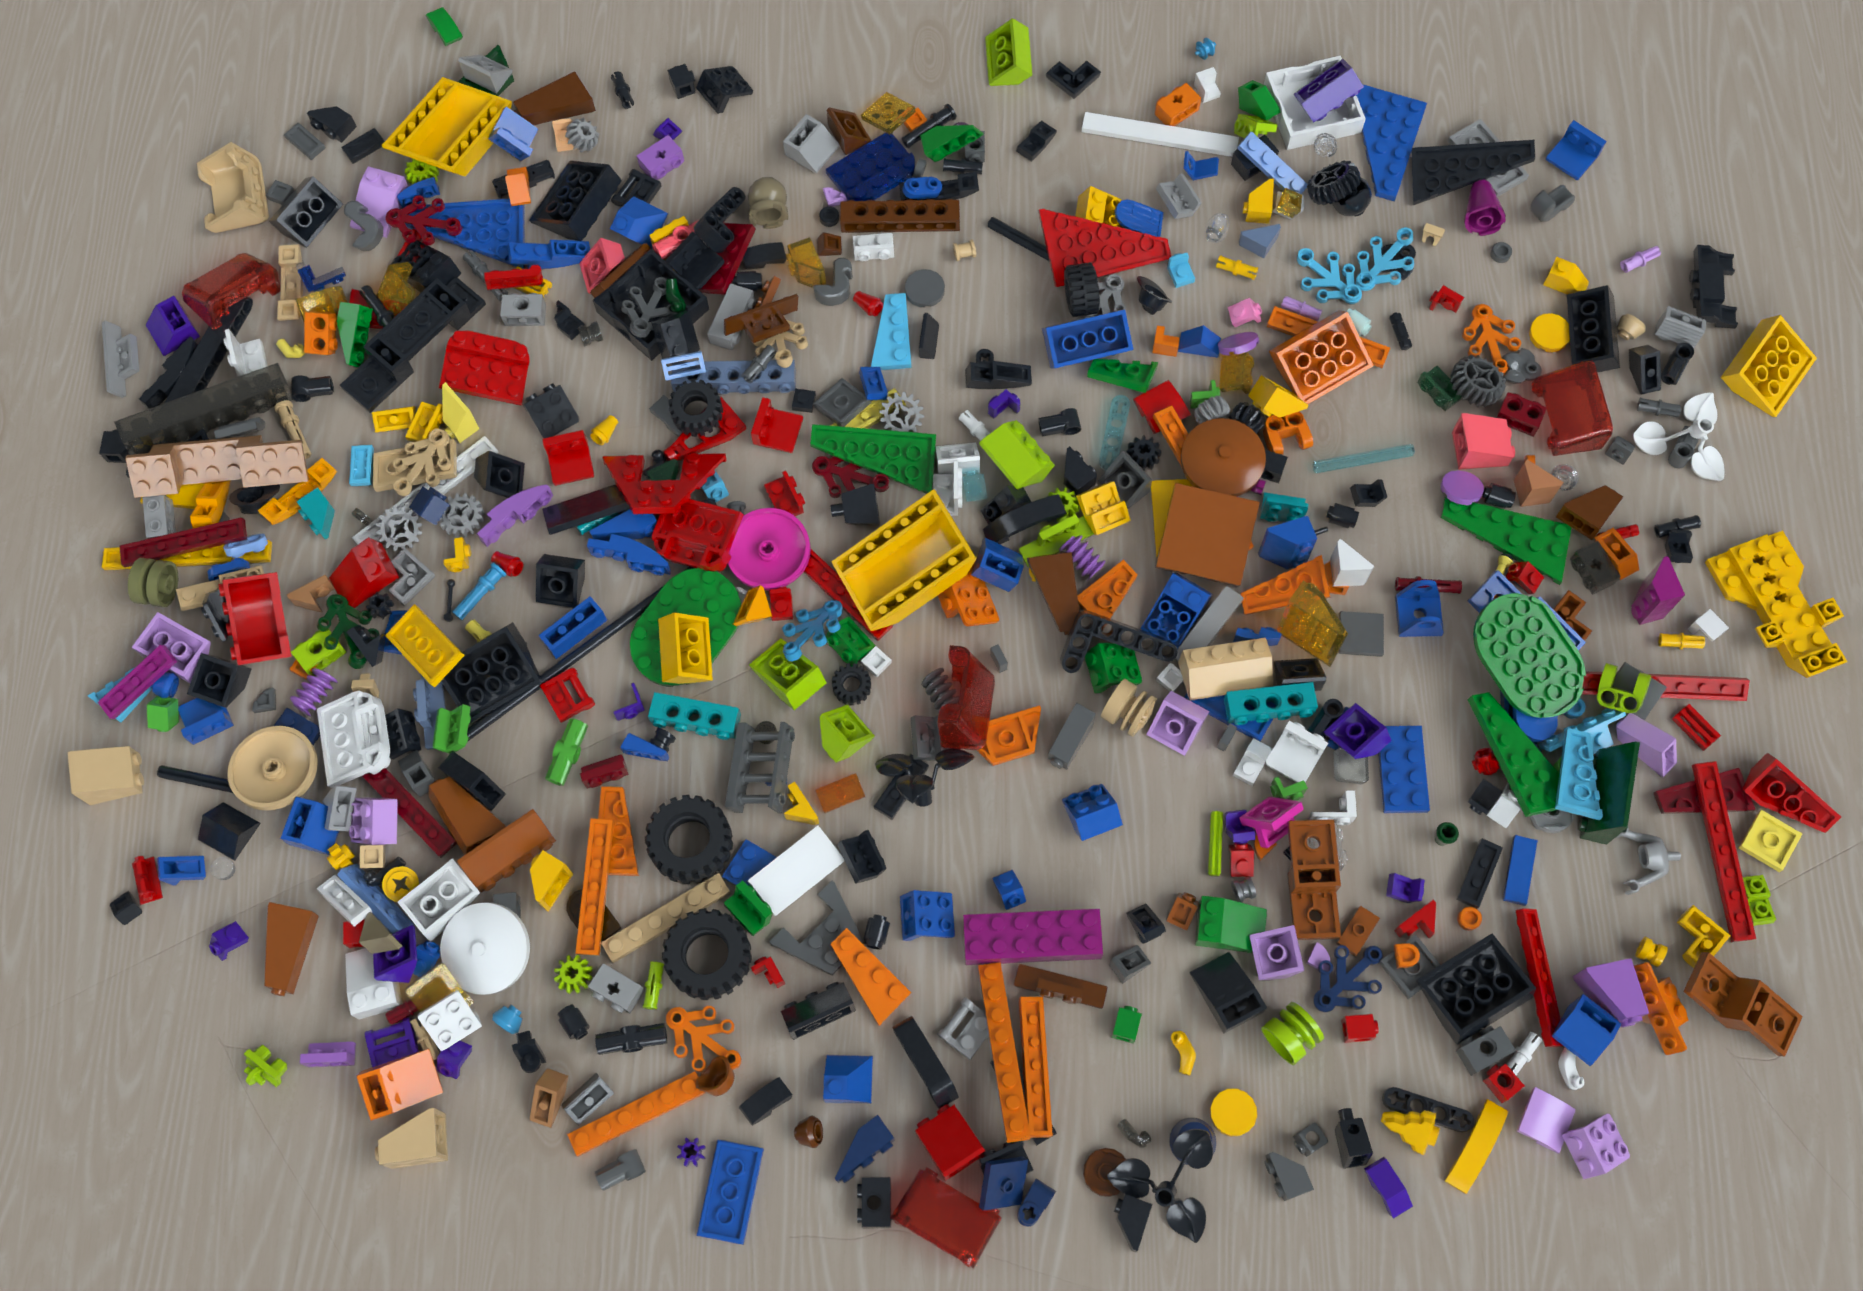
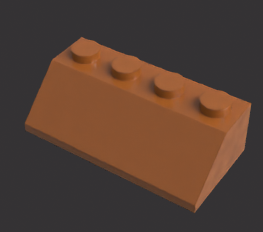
[457,809,556,892]

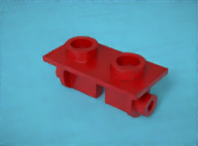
[132,856,163,905]

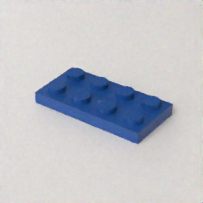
[1378,726,1430,813]

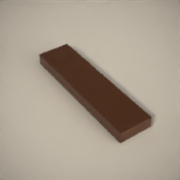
[590,243,651,298]

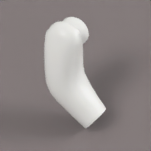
[1558,1047,1585,1090]

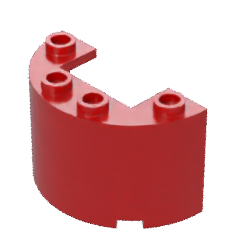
[218,572,292,665]

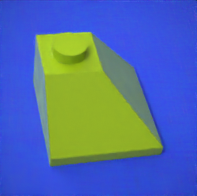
[820,705,875,763]

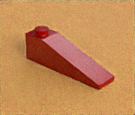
[1743,753,1841,833]

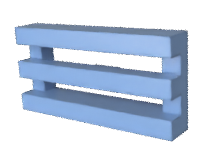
[661,351,706,380]

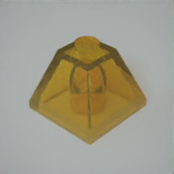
[295,286,348,328]

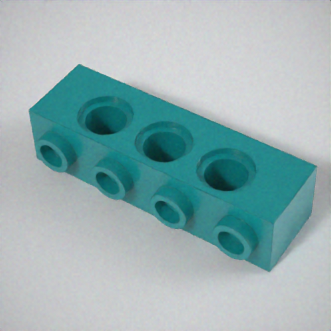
[1224,682,1318,725]
[648,692,741,740]

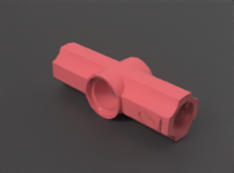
[652,220,699,259]

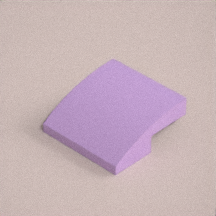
[1516,1087,1575,1153]

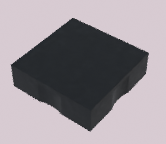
[593,249,710,361]

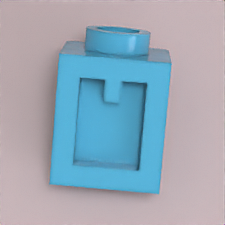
[1167,253,1195,288]
[701,471,729,502]

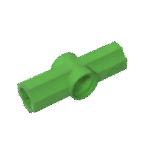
[545,719,588,786]

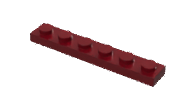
[119,517,247,568]
[362,768,457,858]

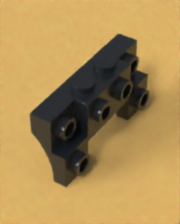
[1689,245,1738,329]

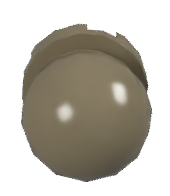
[748,177,788,229]

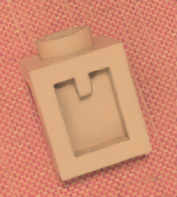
[552,118,574,152]

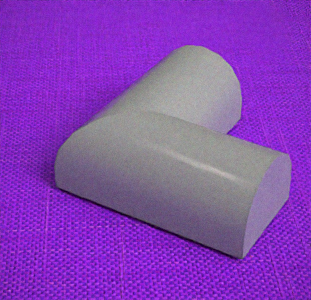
[389,548,435,606]

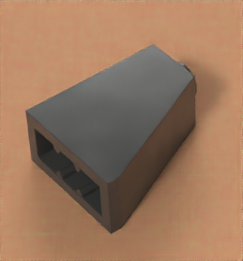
[1048,703,1096,770]

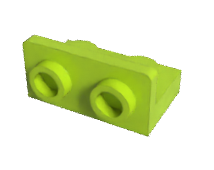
[1234,114,1277,138]

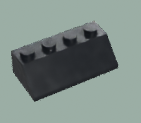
[1567,285,1620,372]

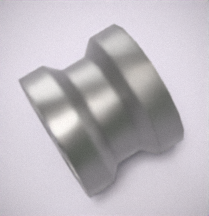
[1231,876,1256,902]

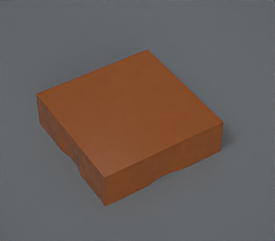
[1155,483,1260,587]

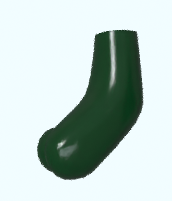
[666,278,686,313]

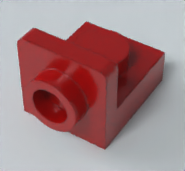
[1429,285,1465,313]
[769,587,793,621]
[751,956,785,988]

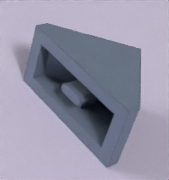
[1239,224,1281,258]

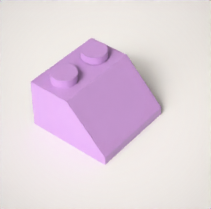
[1146,691,1210,756]

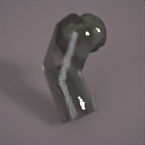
[1117,1119,1152,1148]

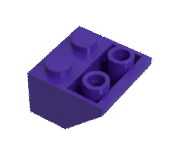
[146,296,200,356]

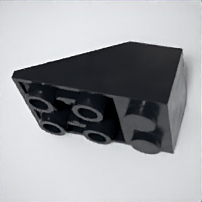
[389,240,462,293]
[1190,952,1267,1034]

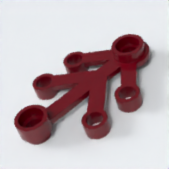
[385,195,462,246]
[812,456,889,498]

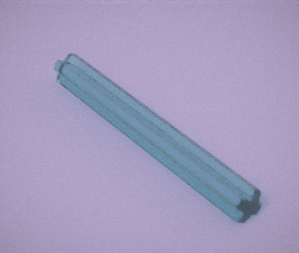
[1313,444,1415,473]

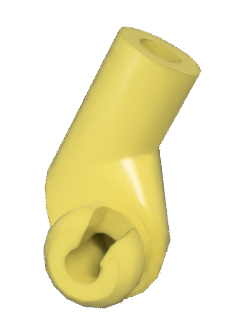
[276,339,305,358]

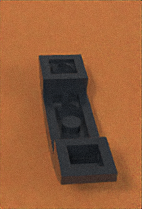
[899,172,979,201]
[982,494,1067,544]

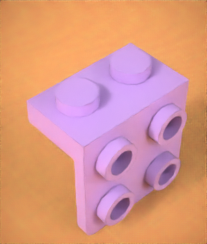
[1562,1114,1630,1179]

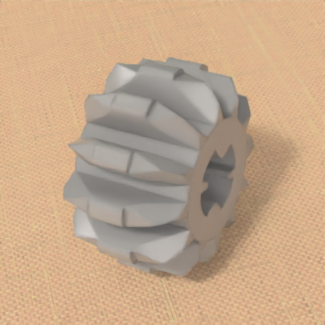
[565,117,600,153]
[1194,396,1230,424]

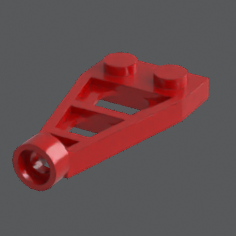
[662,397,746,465]

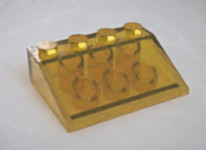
[1277,580,1348,667]

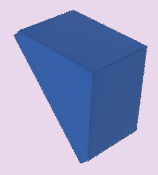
[1178,325,1221,358]

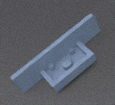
[413,674,445,750]

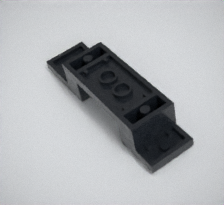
[340,277,486,413]

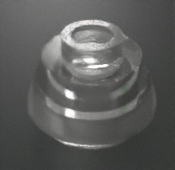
[1550,464,1579,491]

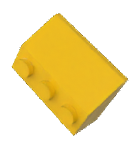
[658,612,713,684]

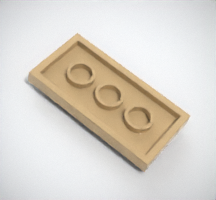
[373,439,457,492]

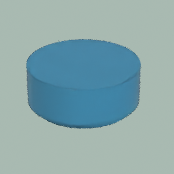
[1563,698,1586,719]

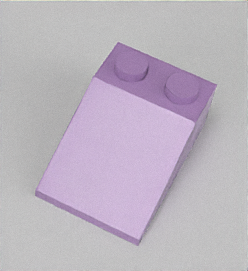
[350,166,409,238]

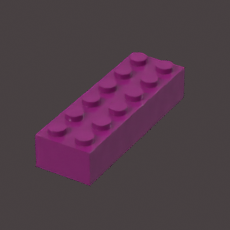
[963,909,1103,965]

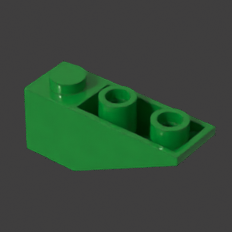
[920,125,983,162]
[337,302,373,368]

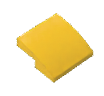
[1076,481,1131,535]

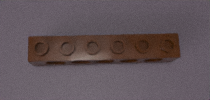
[840,199,960,233]

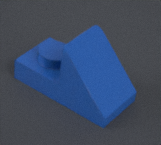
[157,856,206,886]

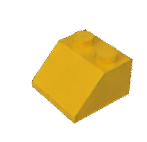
[1248,375,1309,418]
[530,850,573,912]

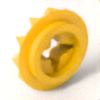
[382,866,419,902]

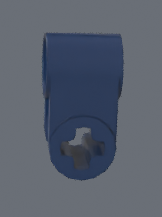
[1017,1178,1056,1227]

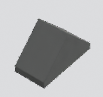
[1109,945,1151,984]

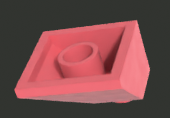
[579,238,625,294]

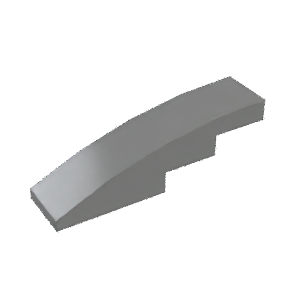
[1175,586,1244,661]

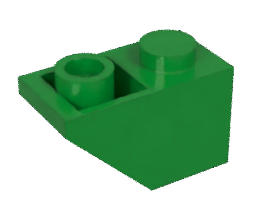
[1238,80,1280,120]

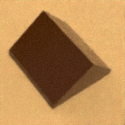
[827,107,872,155]

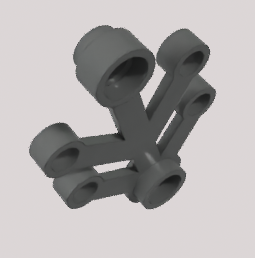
[621,277,678,337]

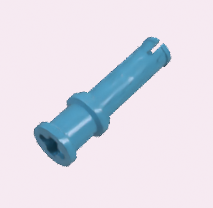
[452,562,507,620]

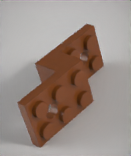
[1287,819,1341,940]
[1683,952,1803,1057]

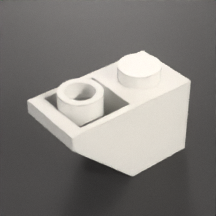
[1487,783,1521,828]

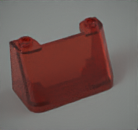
[182,253,281,330]
[1531,360,1613,456]
[937,645,995,750]
[890,1167,1002,1270]

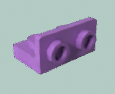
[300,1042,356,1067]

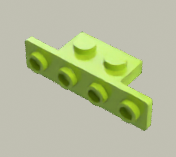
[1019,514,1094,567]

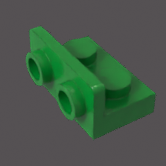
[826,616,876,666]

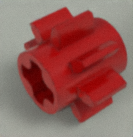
[1472,748,1500,775]

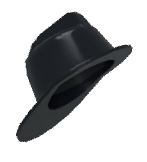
[1137,276,1172,315]
[229,484,280,514]

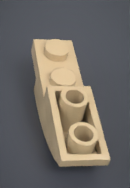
[176,565,264,611]

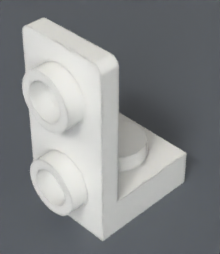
[1308,791,1357,825]

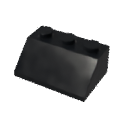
[269,176,343,248]
[780,982,856,1040]

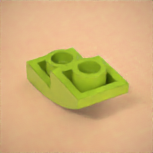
[1743,875,1776,926]

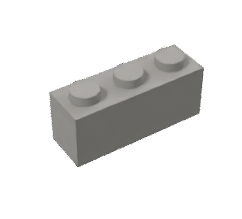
[707,283,756,351]

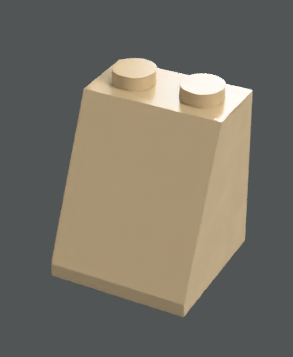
[68,746,144,805]
[375,1108,448,1169]

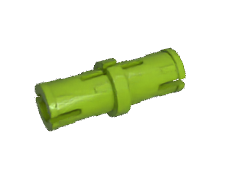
[643,961,664,1010]

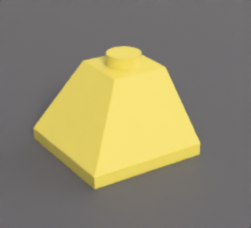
[442,382,479,443]

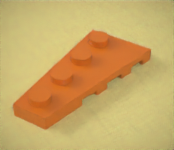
[1240,555,1331,615]
[598,786,639,876]
[830,928,911,1026]

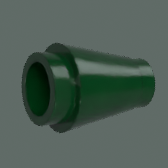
[1435,822,1459,846]

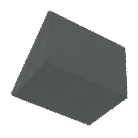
[1098,451,1152,509]

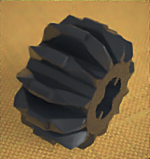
[1229,402,1266,434]
[1126,435,1162,471]

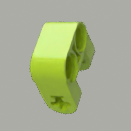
[1597,663,1651,713]

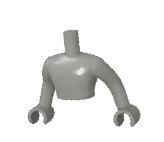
[1616,828,1681,895]

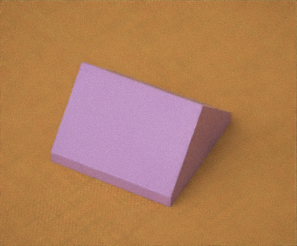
[1249,925,1304,981]

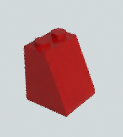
[915,1104,985,1181]

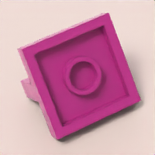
[1239,797,1304,848]

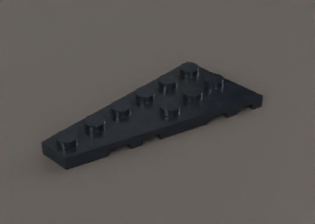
[1411,139,1535,205]

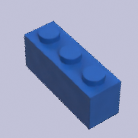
[539,596,607,659]

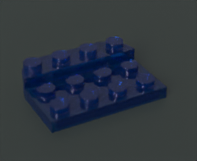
[825,130,915,201]

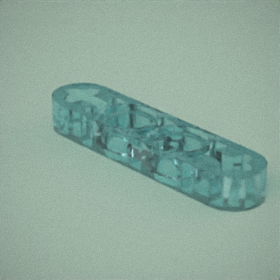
[1099,395,1130,470]

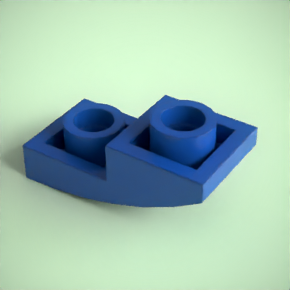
[397,177,440,209]
[1233,627,1282,646]

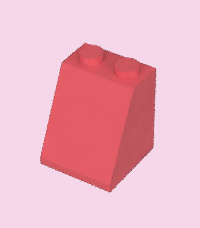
[1452,413,1515,470]

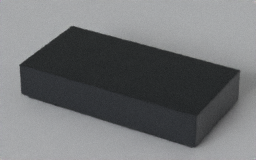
[341,128,385,164]

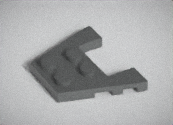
[769,880,864,975]

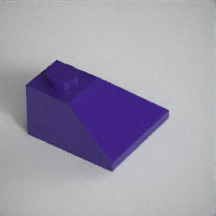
[1324,703,1392,759]

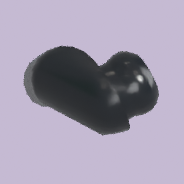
[643,450,666,479]

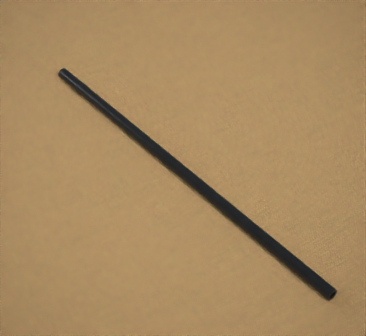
[467,567,695,741]

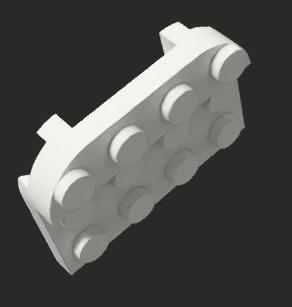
[317,691,391,788]

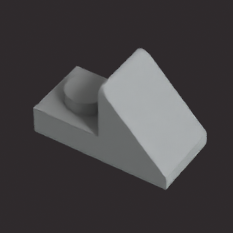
[322,785,357,831]

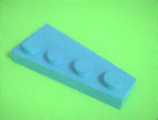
[871,293,911,370]
[1555,728,1603,820]

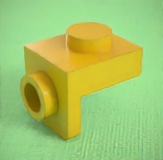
[443,537,471,572]

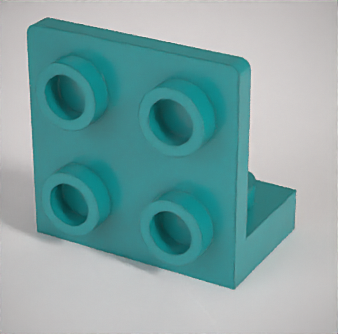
[1260,492,1309,522]

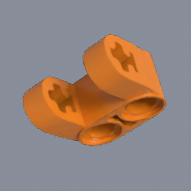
[1263,411,1313,455]

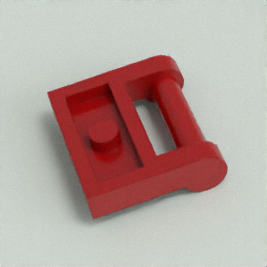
[540,668,595,723]

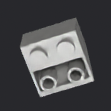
[783,114,839,174]

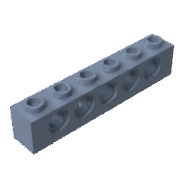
[671,360,796,394]

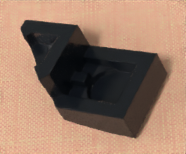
[554,300,587,340]

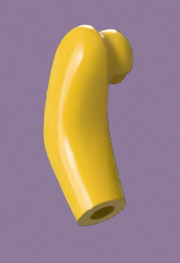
[1170,1031,1196,1076]

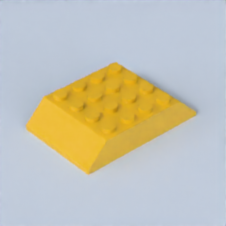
[382,77,512,177]
[831,489,976,631]

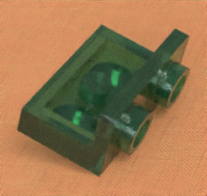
[1417,365,1463,411]

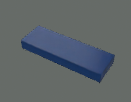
[1503,835,1538,906]

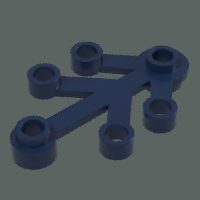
[1313,945,1383,1012]

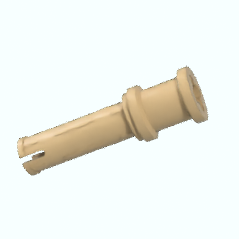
[274,400,312,459]

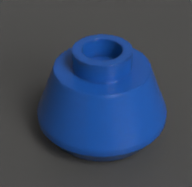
[150,673,179,698]

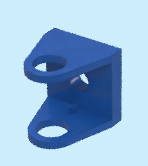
[1395,580,1444,637]

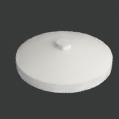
[440,902,530,995]

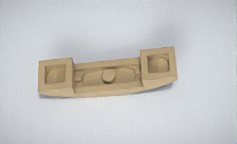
[277,244,303,321]

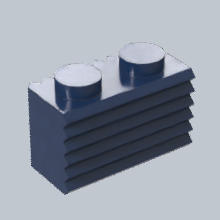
[409,486,449,525]

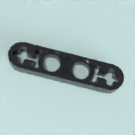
[1382,1087,1474,1133]

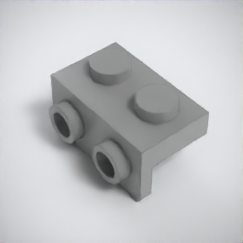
[1156,174,1201,219]

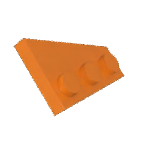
[1078,559,1138,631]

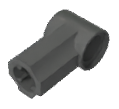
[1668,426,1699,468]
[595,1149,646,1191]

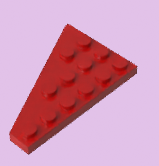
[1038,209,1171,287]

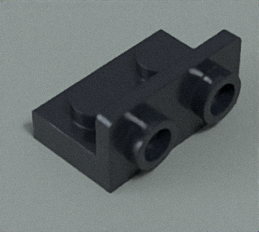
[385,708,422,760]

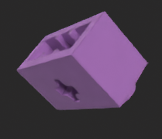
[637,135,684,180]

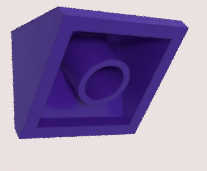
[373,925,417,983]

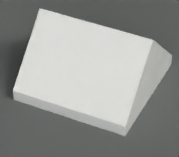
[935,442,980,474]
[1330,539,1374,586]

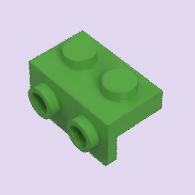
[433,704,471,754]

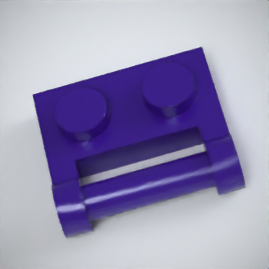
[364,1017,419,1067]

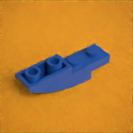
[507,240,590,269]
[587,534,671,576]

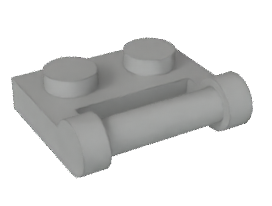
[937,997,989,1060]

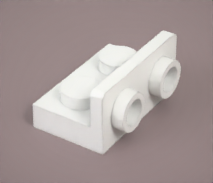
[853,233,894,261]

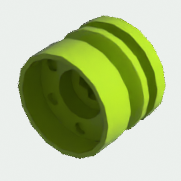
[1261,1001,1324,1065]

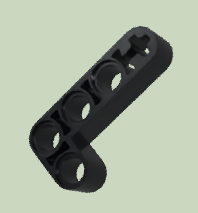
[694,187,746,253]
[892,1016,959,1109]

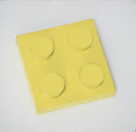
[1739,810,1802,872]

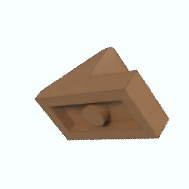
[287,575,335,612]

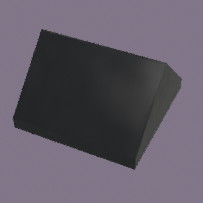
[1274,658,1326,691]
[198,802,261,861]

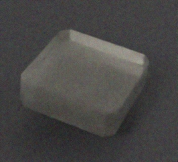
[1333,747,1369,785]

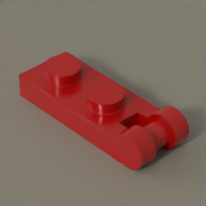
[484,265,543,290]

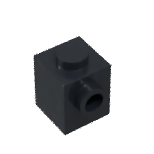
[667,64,696,99]

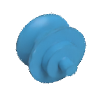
[1195,37,1216,60]

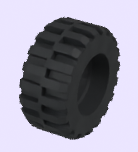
[645,795,733,884]
[662,908,752,1000]

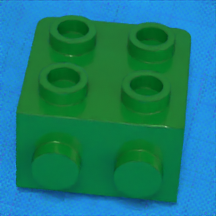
[1085,643,1142,693]

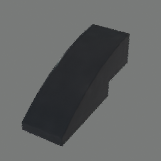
[965,361,1032,389]

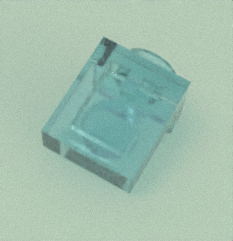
[962,470,987,502]

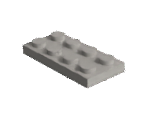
[1448,119,1529,197]

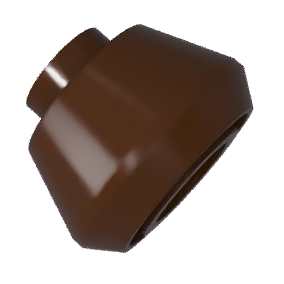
[794,1115,823,1148]

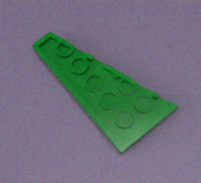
[1441,496,1572,585]

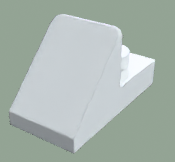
[1233,738,1273,786]

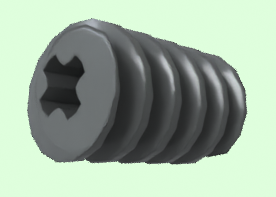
[921,668,965,716]

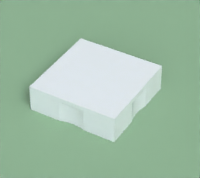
[1264,56,1366,150]

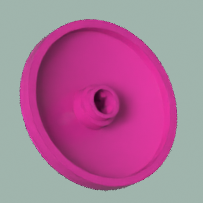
[728,508,811,591]

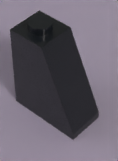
[438,751,506,811]

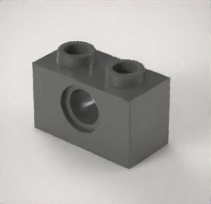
[1456,1025,1516,1076]

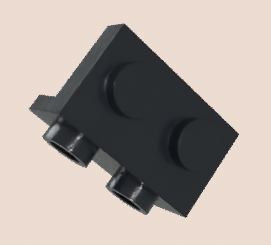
[837,830,886,884]

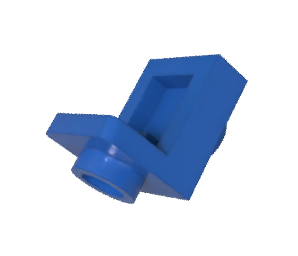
[992,870,1026,910]
[413,941,441,981]

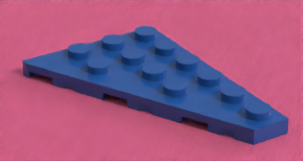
[1356,85,1427,202]
[405,199,525,269]

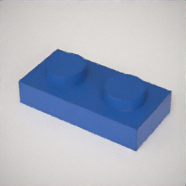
[859,367,888,400]

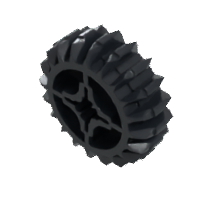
[1306,160,1361,205]

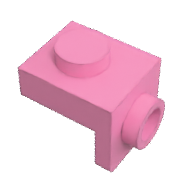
[1228,298,1262,328]

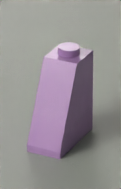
[1616,713,1677,777]

